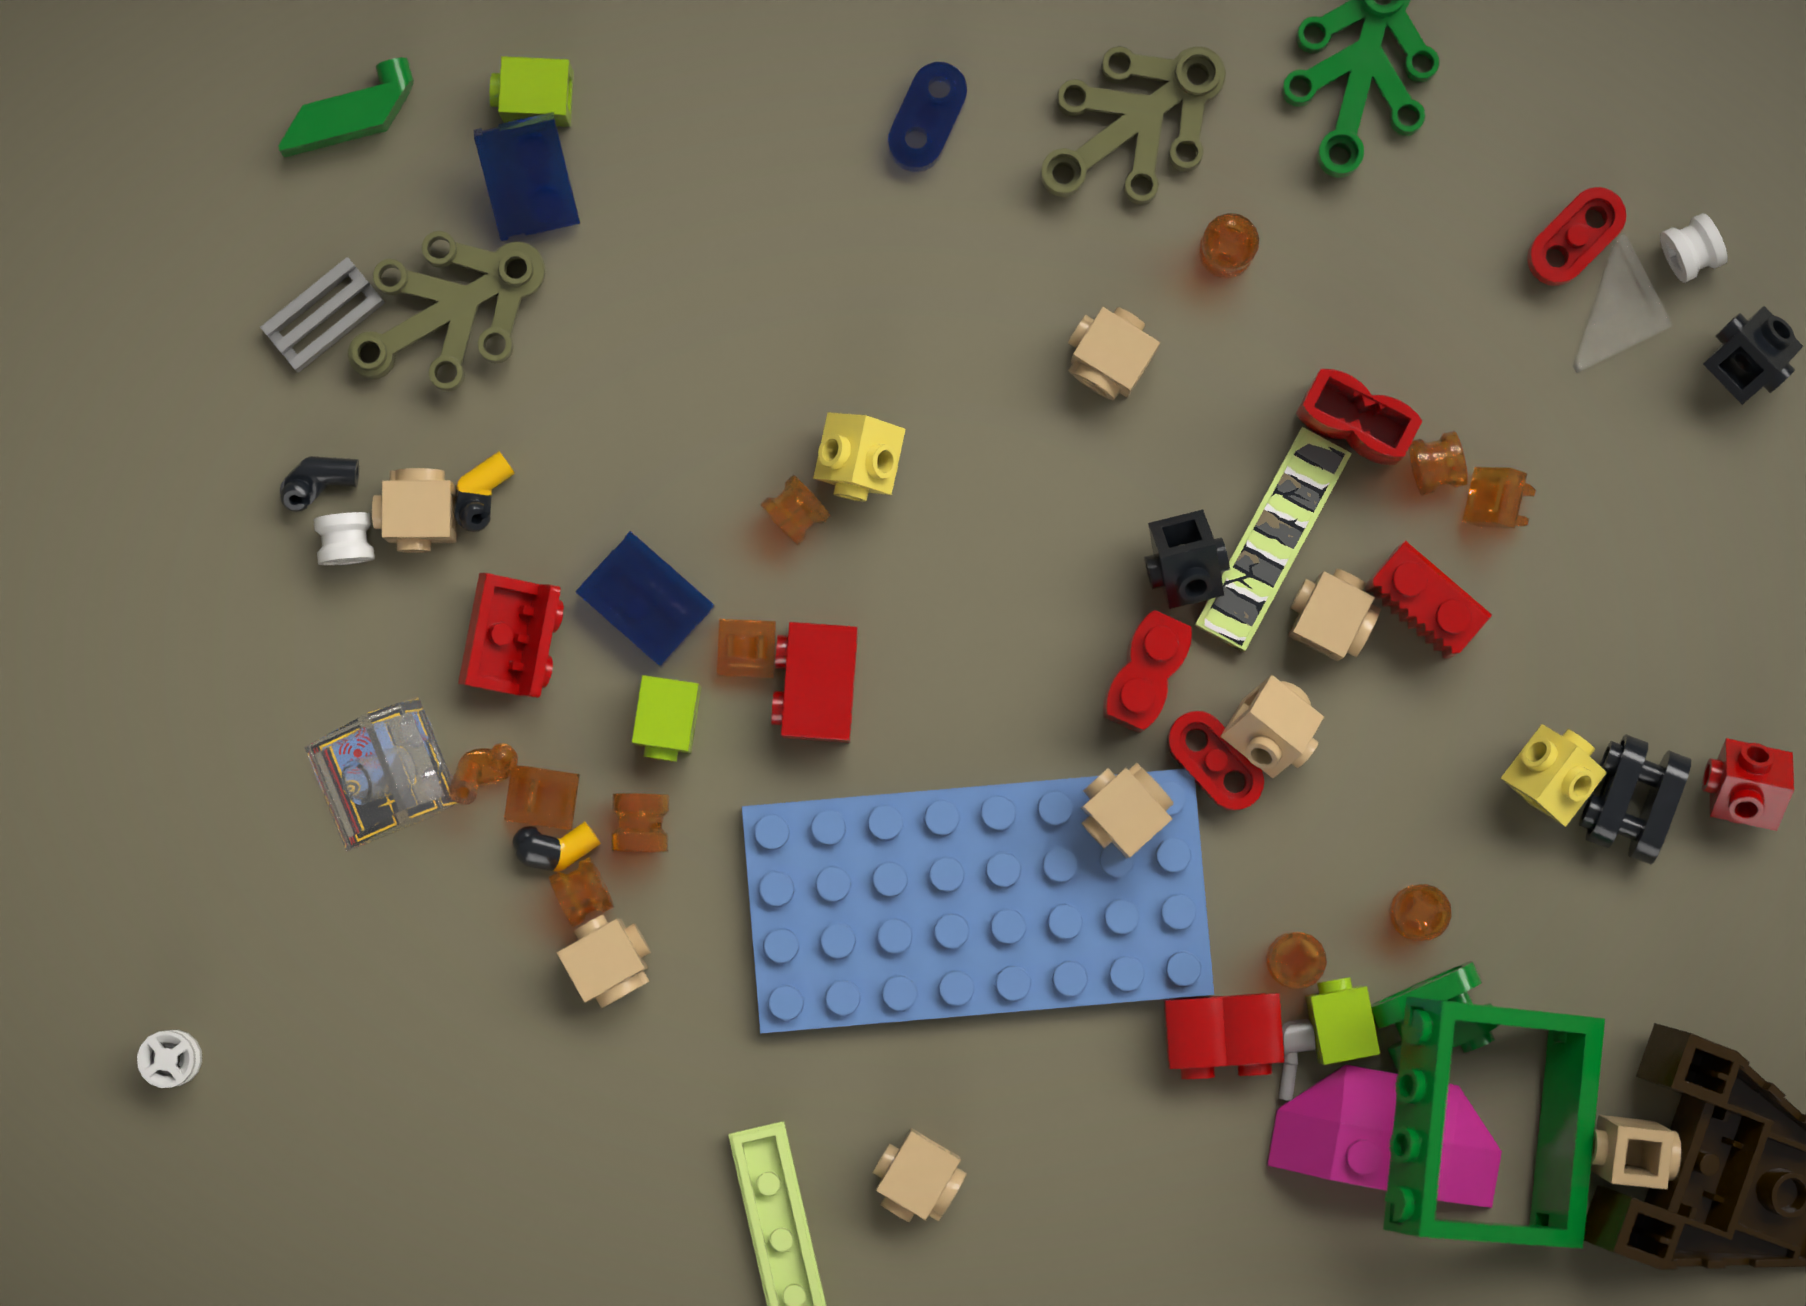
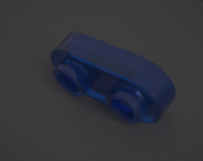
[888,62,967,172]

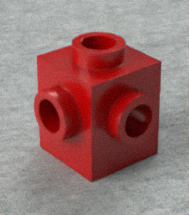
[1702,738,1794,831]

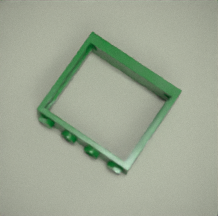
[1383,997,1605,1249]

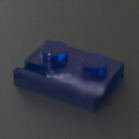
[474,112,580,241]
[575,531,715,668]

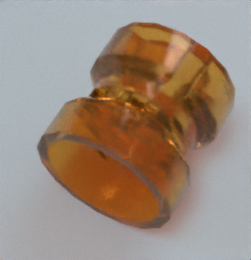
[1199,213,1259,278]
[611,793,670,852]

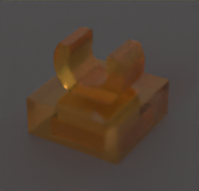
[1462,467,1536,528]
[717,619,777,679]

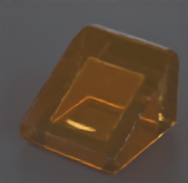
[504,765,580,830]

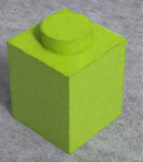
[489,56,574,127]
[632,675,701,762]
[1305,977,1380,1065]

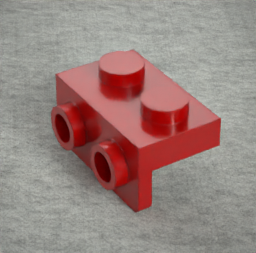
[458,573,564,698]

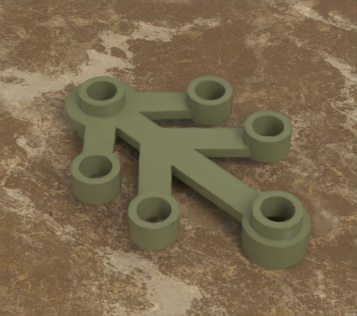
[1041,46,1226,205]
[348,231,546,392]

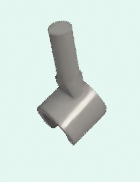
[1279,1019,1315,1100]

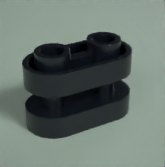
[1579,734,1691,865]

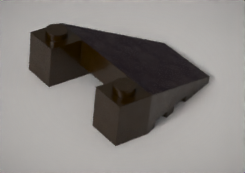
[1584,1023,1806,1270]

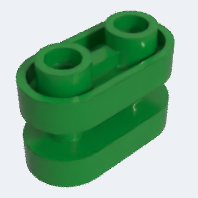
[1371,961,1500,1070]

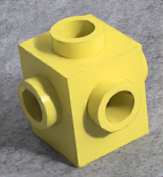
[813,412,906,502]
[1501,724,1607,827]

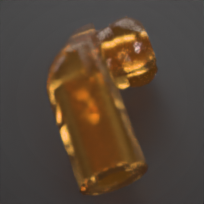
[449,743,518,805]

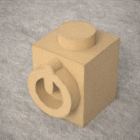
[1068,307,1161,400]
[372,468,457,553]
[1288,569,1381,662]
[1220,675,1324,778]
[1081,763,1174,859]
[557,915,651,1009]
[1591,1115,1681,1189]
[872,1128,967,1222]

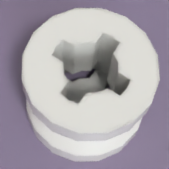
[1660,213,1728,283]
[314,512,375,565]
[137,1030,202,1088]

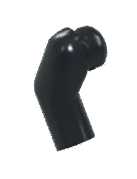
[280,456,359,512]

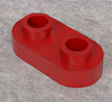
[1527,187,1626,286]
[1168,711,1264,810]

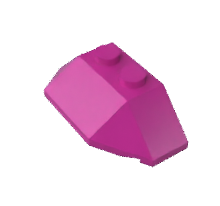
[1267,1064,1502,1208]

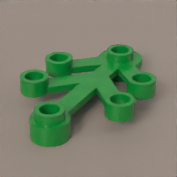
[1282,0,1440,178]

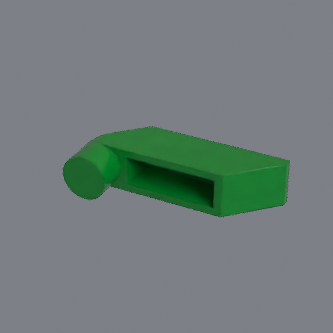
[278,57,414,158]

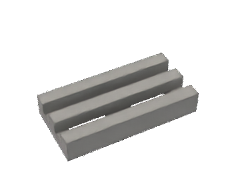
[260,257,385,373]

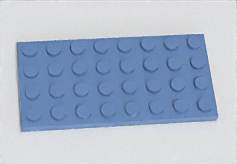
[742,769,1214,1033]

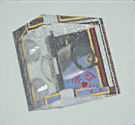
[305,697,461,852]

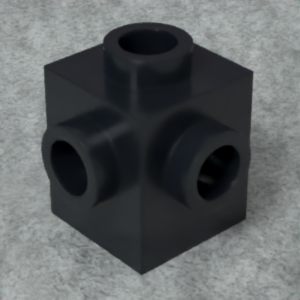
[1703,306,1803,405]
[1144,509,1230,609]

